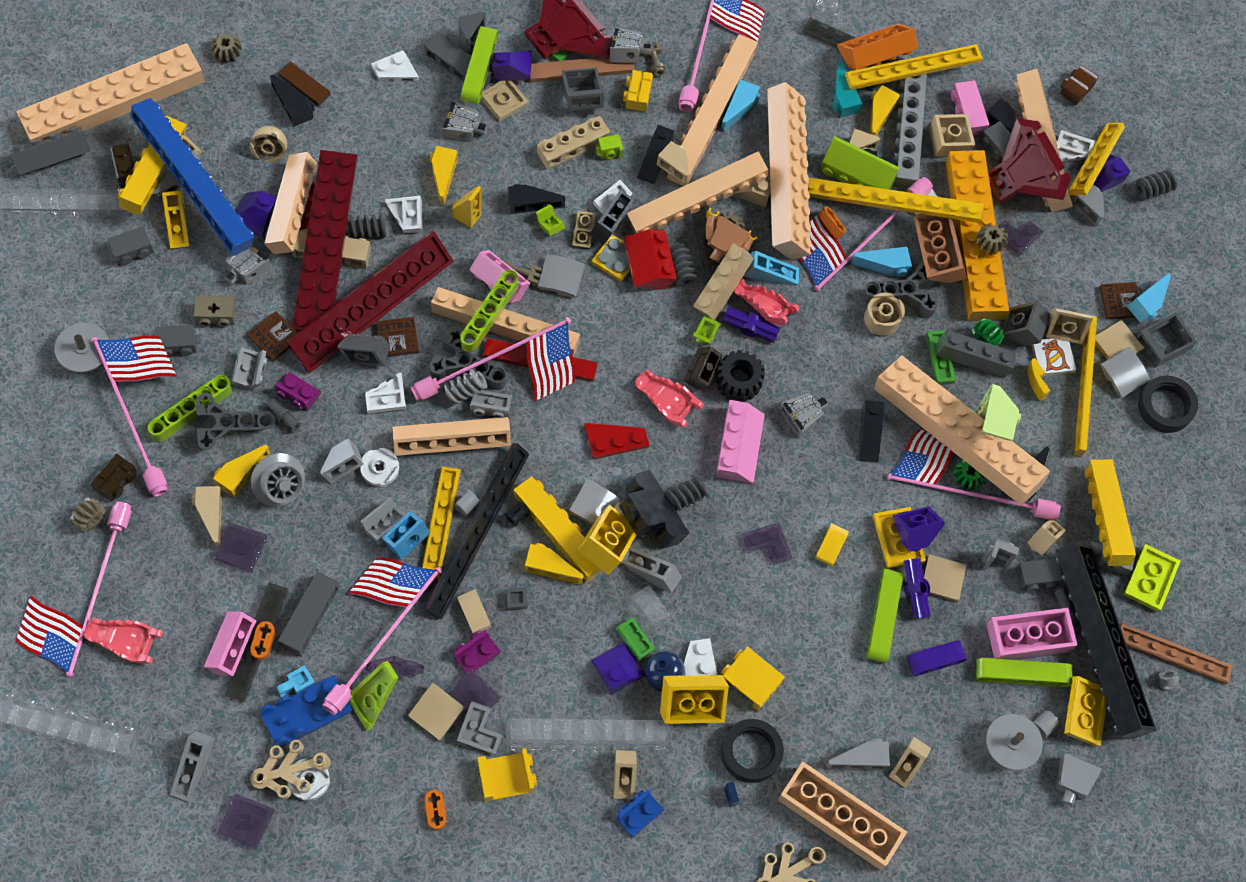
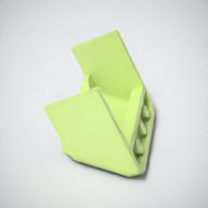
[975,384,1021,441]

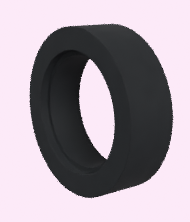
[1138,375,1198,433]
[721,719,784,783]

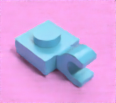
[277,665,315,697]

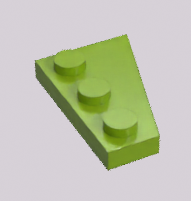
[349,661,398,730]

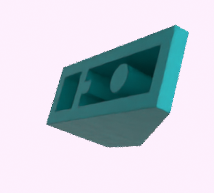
[833,61,862,118]

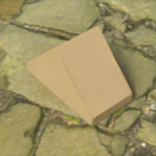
[850,129,880,150]

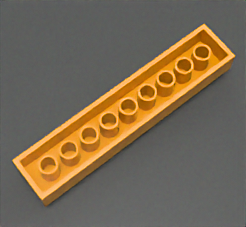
[945,150,1009,321]

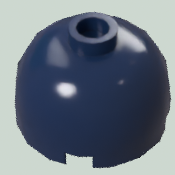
[645,651,686,692]

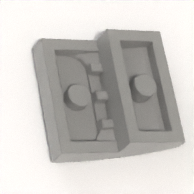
[538,254,585,297]
[1100,347,1150,398]
[569,478,621,527]

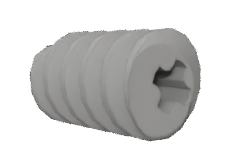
[444,369,487,406]

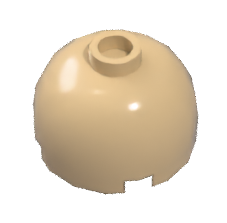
[249,126,287,163]

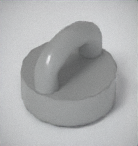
[1158,670,1179,691]

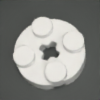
[360,448,399,487]
[288,758,330,802]

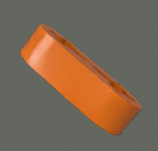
[818,206,846,239]
[251,621,275,661]
[425,790,446,831]

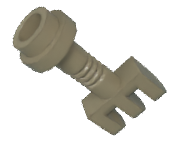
[643,42,665,77]
[504,260,543,287]

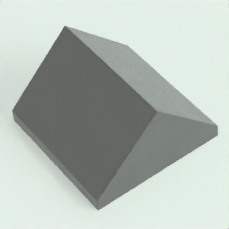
[458,12,486,55]

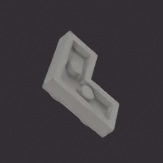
[457,701,503,754]

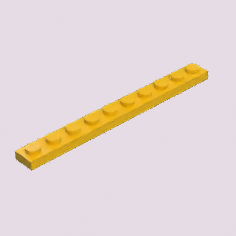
[808,178,984,223]

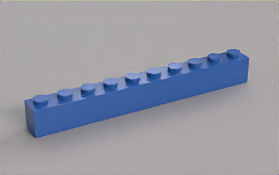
[130,98,254,256]

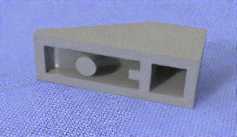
[620,547,682,593]
[170,731,215,802]
[826,738,890,770]

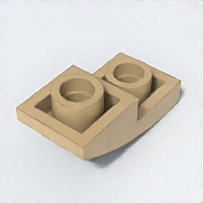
[572,211,596,248]
[457,589,492,635]

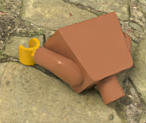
[706,208,758,263]

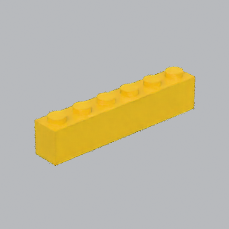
[117,116,187,216]
[1084,459,1136,566]
[513,476,602,582]

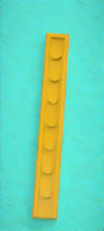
[845,44,983,90]
[1074,316,1097,457]

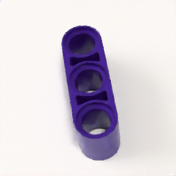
[907,640,967,676]

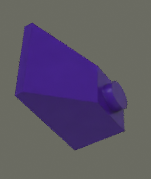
[492,51,532,81]
[1076,154,1130,192]
[235,191,277,237]
[893,506,945,552]
[591,642,646,695]

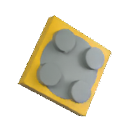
[591,235,631,282]

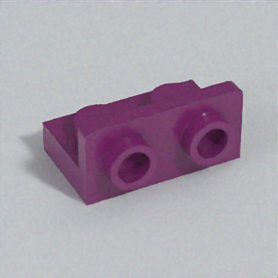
[275,372,321,411]
[454,630,501,677]

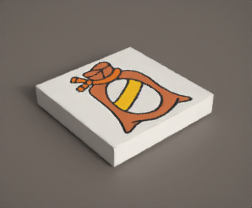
[1031,339,1076,376]

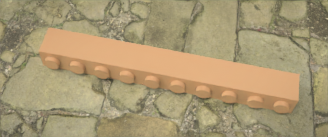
[667,34,758,186]

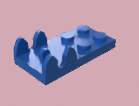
[260,675,353,750]

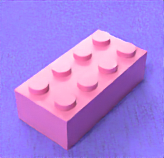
[986,608,1077,660]

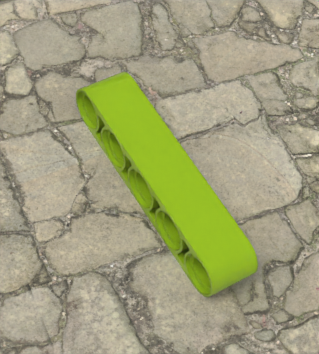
[460,26,498,105]
[460,270,519,352]
[148,375,232,442]
[867,568,903,663]
[976,658,1073,687]

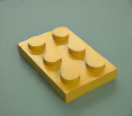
[872,507,926,569]
[1064,676,1107,747]

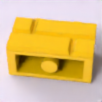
[623,70,653,112]

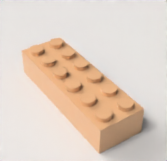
[778,761,907,871]

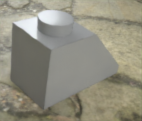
[1072,185,1104,226]
[320,438,364,484]

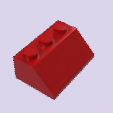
[623,229,677,289]

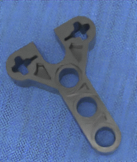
[862,263,938,318]
[429,328,506,390]
[196,392,275,450]

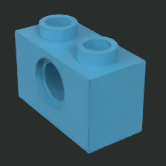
[382,510,430,560]

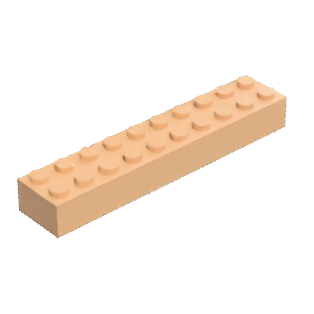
[16,43,205,142]
[767,82,811,260]
[874,356,1050,506]

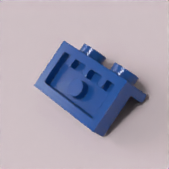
[616,789,664,838]

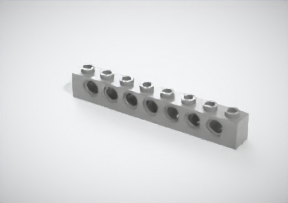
[893,57,927,188]

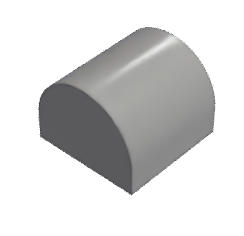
[455,490,479,516]
[1033,710,1060,739]

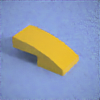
[1027,358,1051,401]
[815,524,849,567]

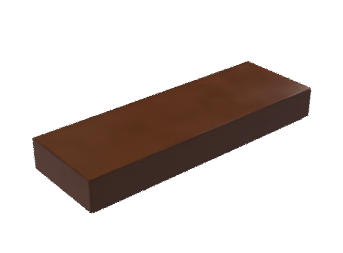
[278,61,331,106]

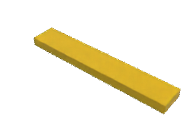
[1068,123,1125,196]
[422,466,461,580]

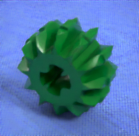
[972,318,1004,347]
[953,460,985,491]

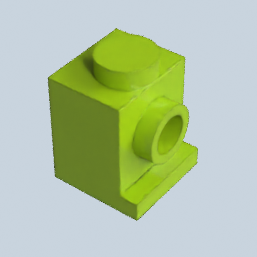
[595,134,624,159]

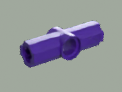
[722,307,780,343]
[904,558,931,619]

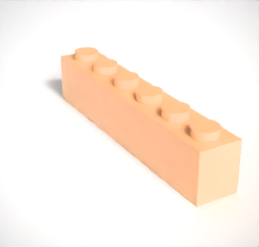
[264,152,317,254]
[393,417,511,456]

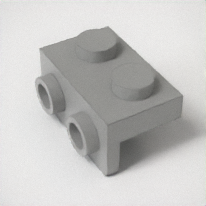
[231,347,267,390]
[470,390,512,418]
[361,498,406,545]
[981,540,1019,570]

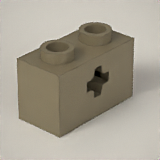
[194,296,236,327]

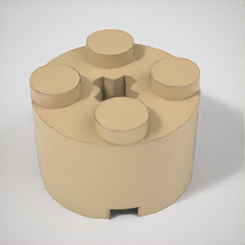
[864,293,905,336]

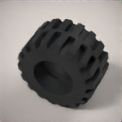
[716,350,765,402]

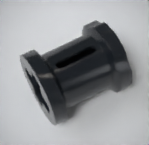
[505,501,531,527]

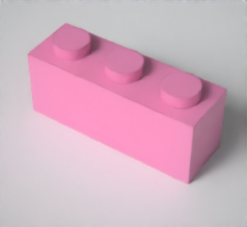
[950,80,989,136]
[470,250,530,303]
[204,612,256,676]

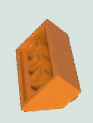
[837,23,918,70]

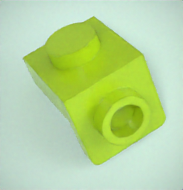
[536,205,565,236]
[693,315,721,345]

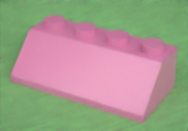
[716,400,765,484]

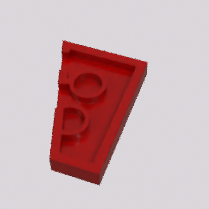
[584,423,649,459]

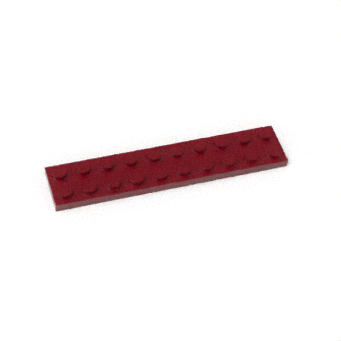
[292,150,358,331]
[286,231,454,373]

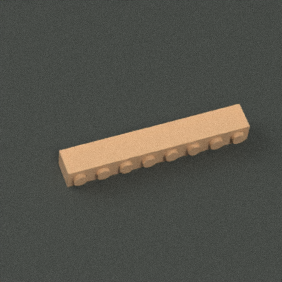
[627,151,768,234]
[431,287,580,357]

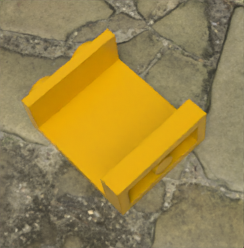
[721,646,785,711]
[477,748,537,802]

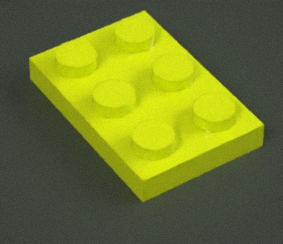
[1123,544,1181,612]

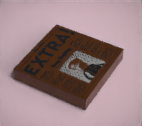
[1099,282,1139,320]
[247,311,298,362]
[376,317,419,357]

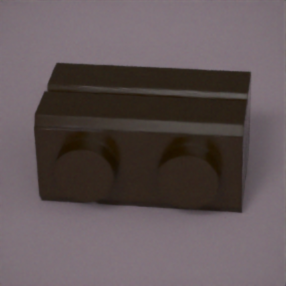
[110,143,134,188]
[684,346,723,390]
[90,454,137,502]

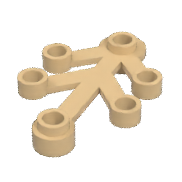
[251,740,331,799]
[756,842,826,882]

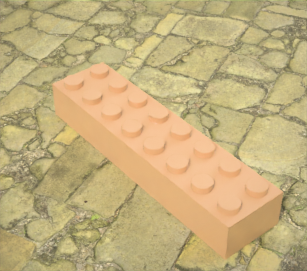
[1015,69,1073,212]

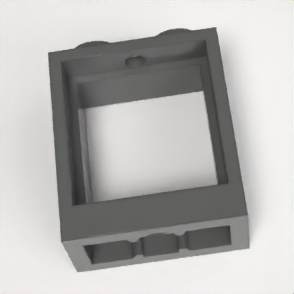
[562,67,604,111]
[1136,313,1197,368]

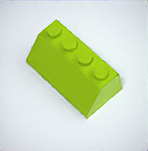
[820,136,900,190]

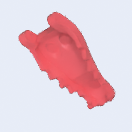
[733,279,800,326]
[635,369,704,428]
[84,618,163,664]

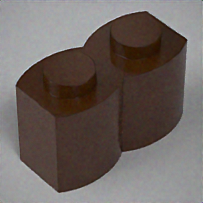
[1060,65,1099,105]

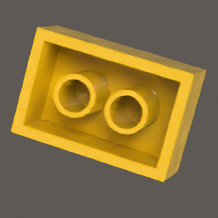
[577,505,636,575]
[660,675,729,724]

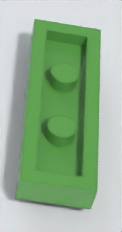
[926,330,956,385]

